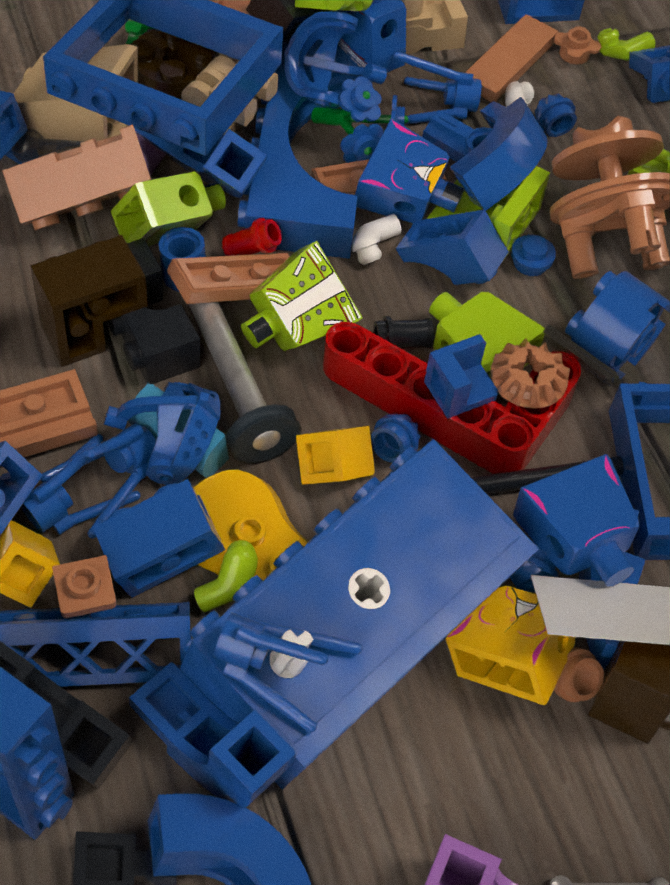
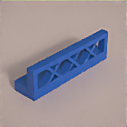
[0,602,191,687]

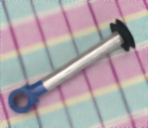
[158,227,302,464]

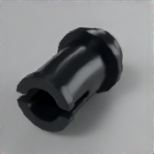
[373,316,434,348]

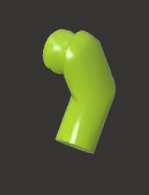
[597,28,655,61]
[194,540,258,613]

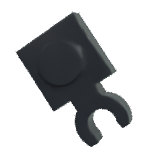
[71,831,176,885]

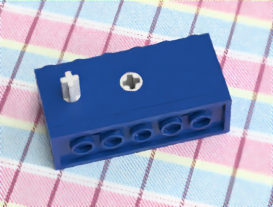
[180,439,539,790]

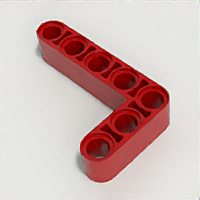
[323,322,581,474]

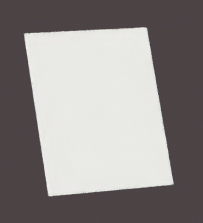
[531,575,670,645]

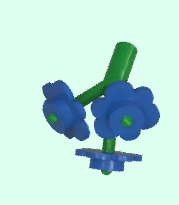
[311,76,409,163]

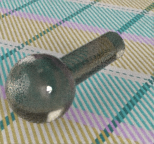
[12,129,84,163]

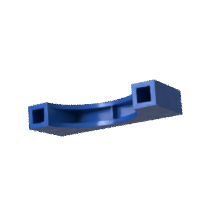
[237,40,373,259]

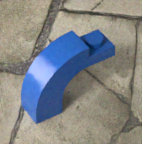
[449,97,547,211]
[134,128,267,198]
[129,662,297,808]
[148,794,311,885]

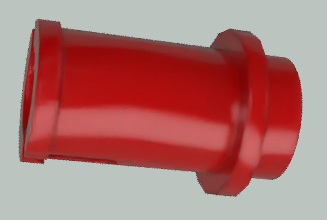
[222,218,282,256]

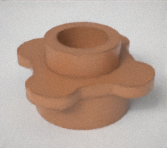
[554,26,601,64]

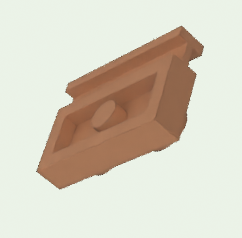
[0,369,98,457]

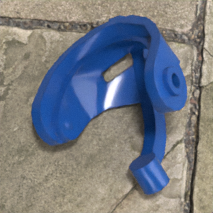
[284,11,387,108]
[104,382,221,485]

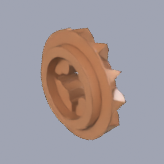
[491,338,570,408]

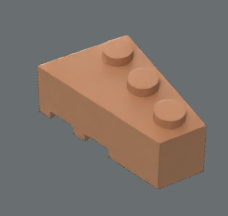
[2,125,151,231]

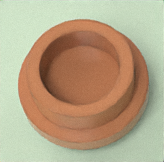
[554,647,604,702]

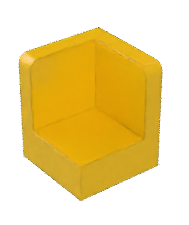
[296,426,375,485]
[0,520,60,608]

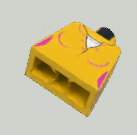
[445,586,575,706]

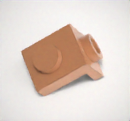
[52,555,116,618]

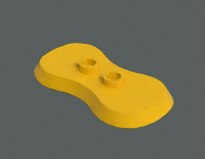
[193,470,309,581]

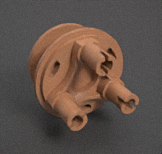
[549,116,670,279]

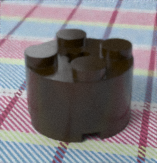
[131,29,215,100]

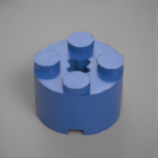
[565,271,670,380]

